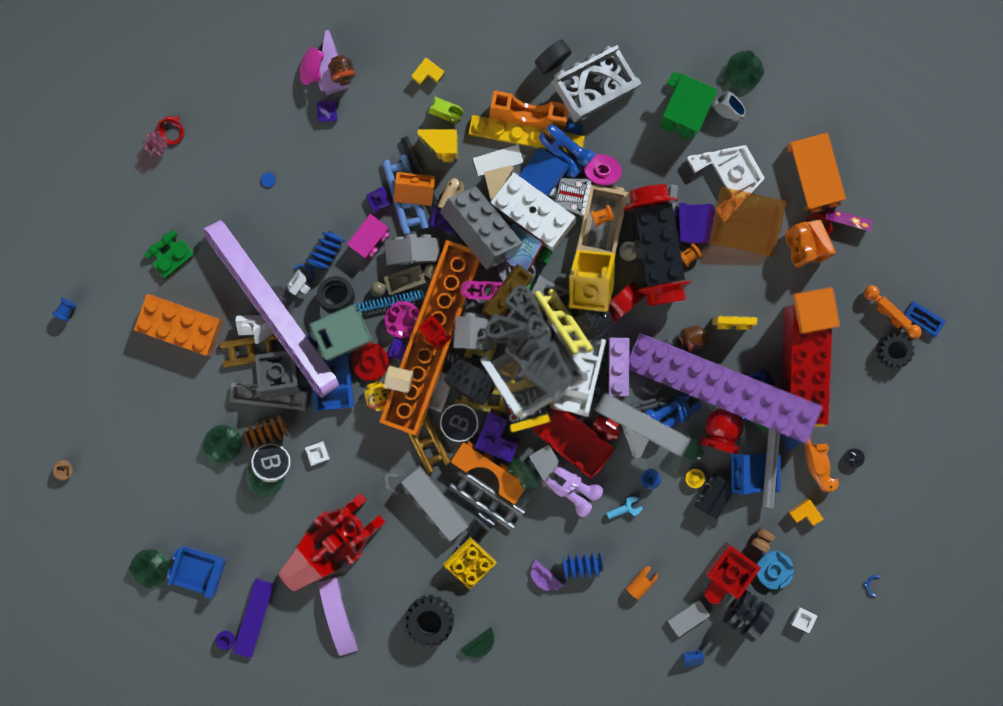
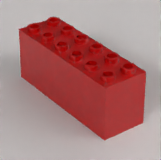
[780,305,832,425]

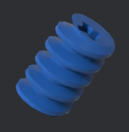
[306,230,345,272]
[562,553,603,580]

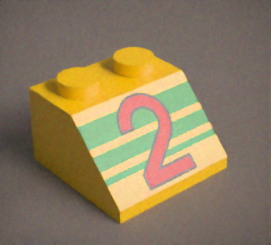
[418,130,458,162]

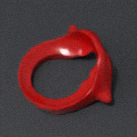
[154,116,185,145]
[805,210,833,236]

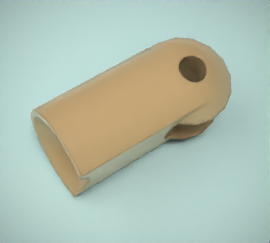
[437,178,464,209]

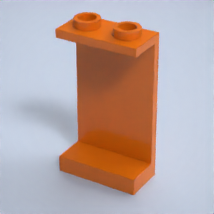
[787,132,846,213]

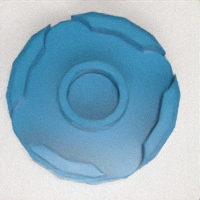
[756,551,794,589]

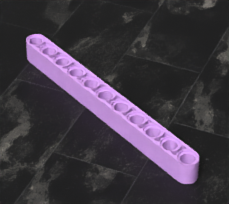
[203,220,339,397]

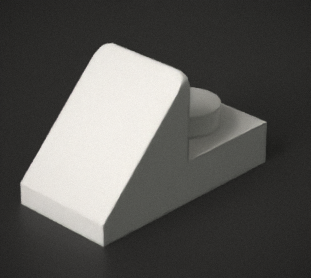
[235,315,273,344]

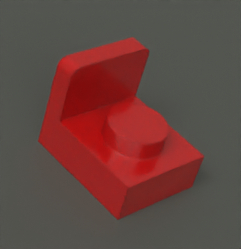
[418,315,451,350]

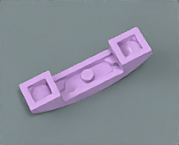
[318,576,358,656]

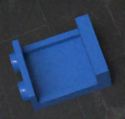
[731,453,781,495]
[166,545,227,599]

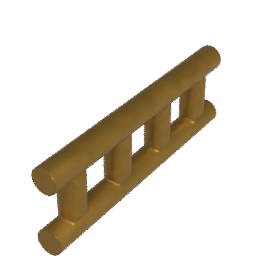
[220,333,286,368]
[407,414,451,474]

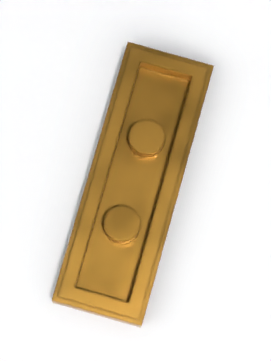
[482,264,533,318]

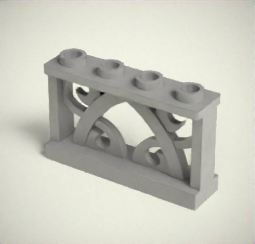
[551,45,642,123]

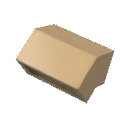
[384,366,413,393]

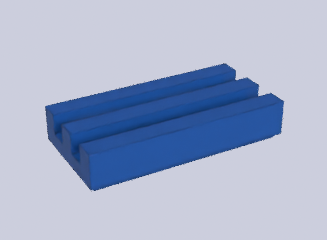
[904,301,946,338]

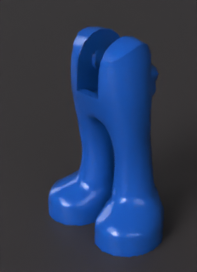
[538,124,595,179]

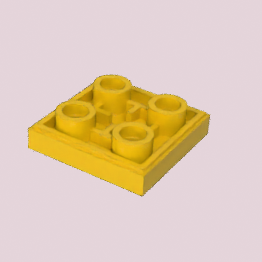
[712,316,757,330]
[443,537,497,589]

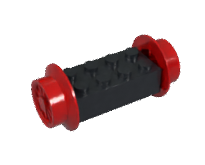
[623,184,692,306]

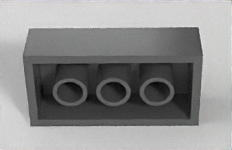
[440,186,523,270]

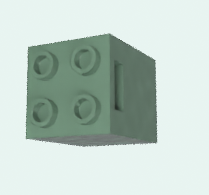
[309,305,373,361]

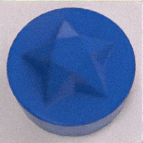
[641,469,661,489]

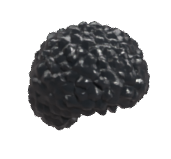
[572,309,613,341]

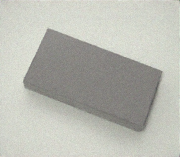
[667,599,710,637]

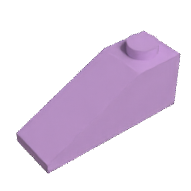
[318,30,349,95]

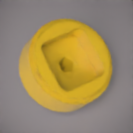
[685,468,705,488]

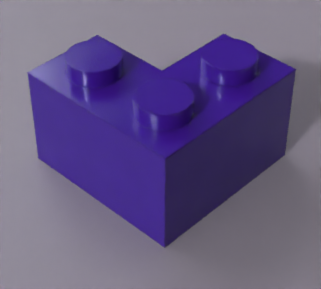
[475,408,519,463]

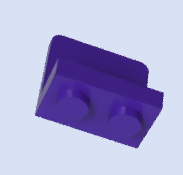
[673,203,716,244]

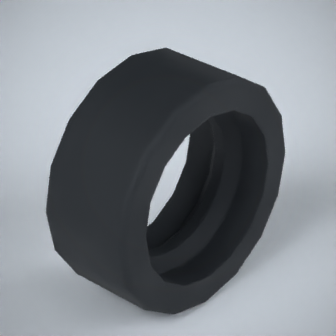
[535,39,572,75]
[317,276,355,314]

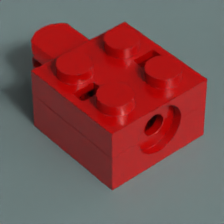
[703,542,761,604]

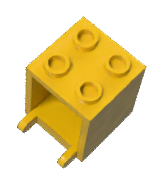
[569,250,615,312]

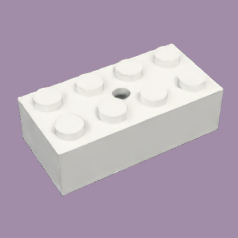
[491,172,576,252]

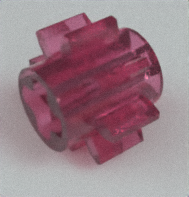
[142,132,168,156]

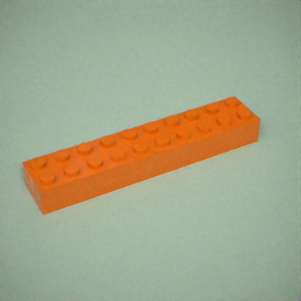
[380,240,482,436]

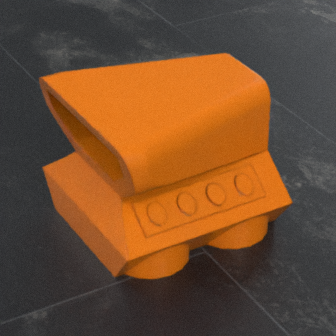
[785,220,836,268]

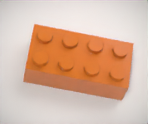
[134,294,224,356]

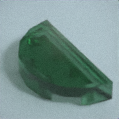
[460,627,494,658]

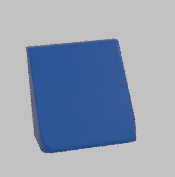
[682,650,704,667]

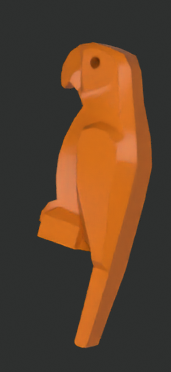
[804,438,839,492]

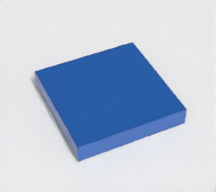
[519,148,569,197]

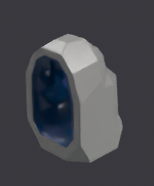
[712,91,746,122]

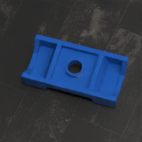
[307,333,355,411]

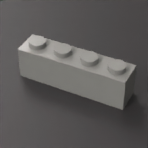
[401,465,468,541]

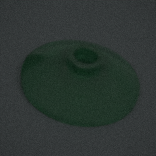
[246,464,285,496]

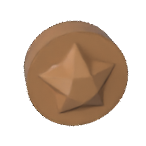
[53,460,73,480]

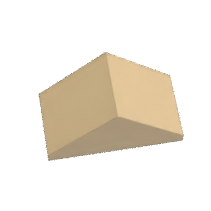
[484,166,514,201]

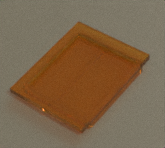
[708,187,787,257]

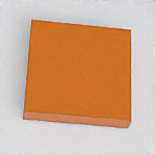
[793,287,840,333]

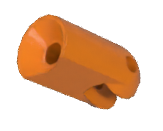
[626,566,658,600]

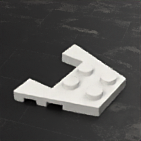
[686,145,765,223]

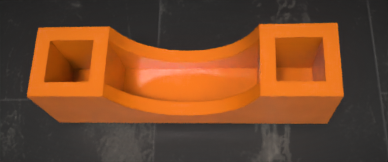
[489,90,569,132]
[450,441,527,505]

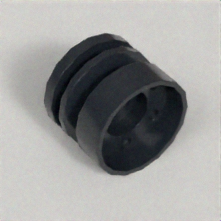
[723,589,774,642]

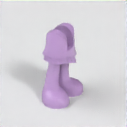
[545,466,603,518]

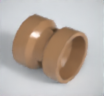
[751,527,777,553]

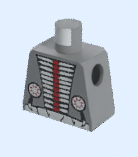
[548,178,591,218]

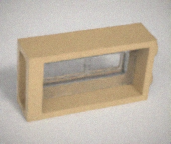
[575,184,629,254]

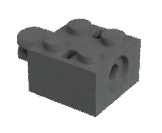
[239,351,301,399]

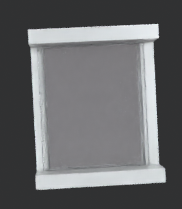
[480,319,590,420]

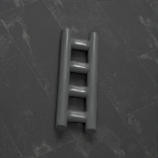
[448,469,525,531]

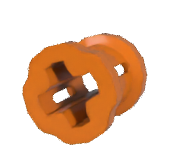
[590,205,615,228]
[681,243,702,268]

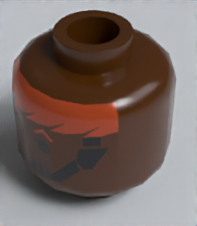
[328,55,356,86]
[677,325,708,352]

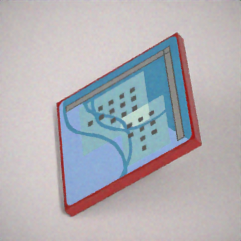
[506,222,544,272]

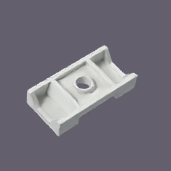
[550,333,606,417]

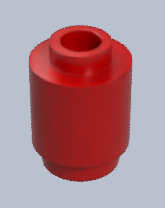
[591,414,621,441]

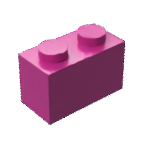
[347,214,390,259]

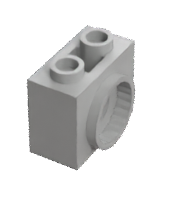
[454,313,495,350]

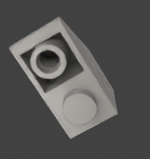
[528,444,559,489]

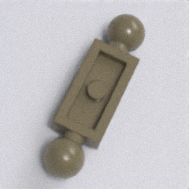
[370,263,437,297]

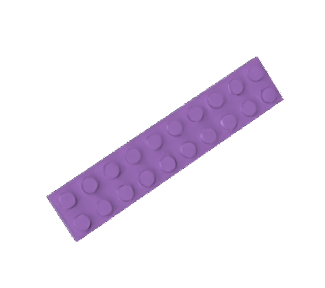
[629,333,822,444]

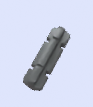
[630,395,668,412]

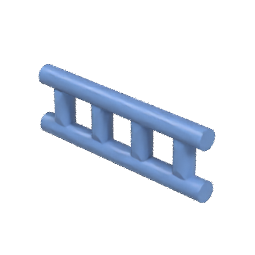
[382,154,429,235]

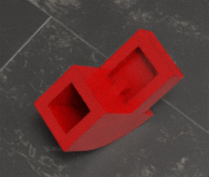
[609,281,645,324]

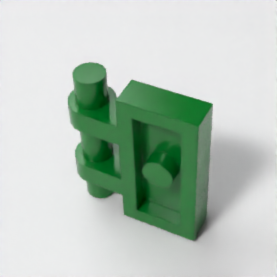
[144,229,195,279]

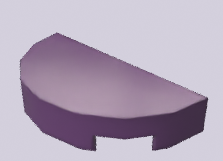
[531,559,564,591]

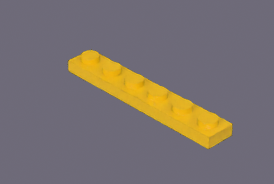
[469,115,585,155]

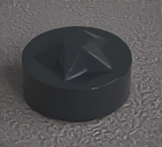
[844,448,865,468]

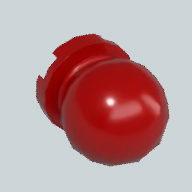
[700,408,744,454]

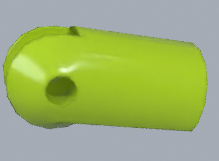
[429,97,464,123]

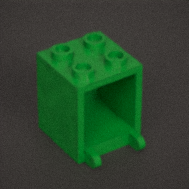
[658,72,718,140]

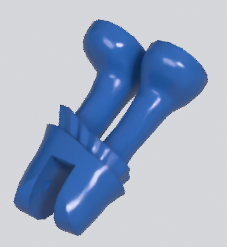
[644,392,703,428]

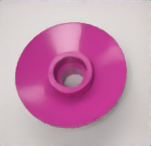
[584,154,622,186]

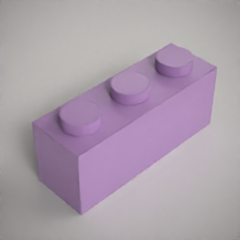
[607,338,629,396]

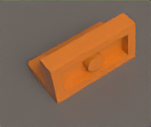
[394,172,435,206]

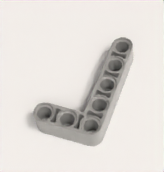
[594,393,691,457]

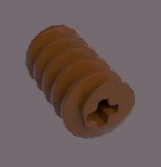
[244,415,288,449]

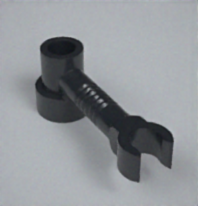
[454,511,497,552]

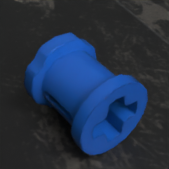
[52,297,77,322]

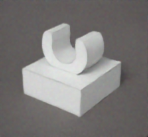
[287,270,311,295]

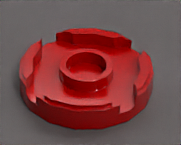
[351,343,389,381]

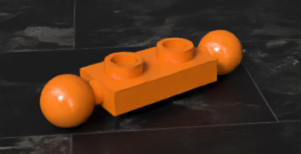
[864,285,922,340]

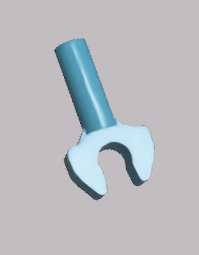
[607,496,643,520]

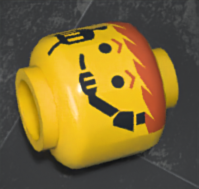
[364,382,390,411]

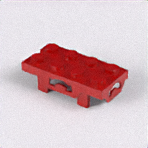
[532,407,615,479]

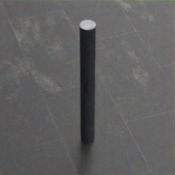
[400,136,439,208]

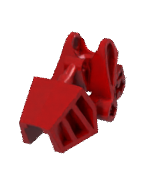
[278,493,386,592]

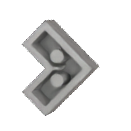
[385,234,441,265]

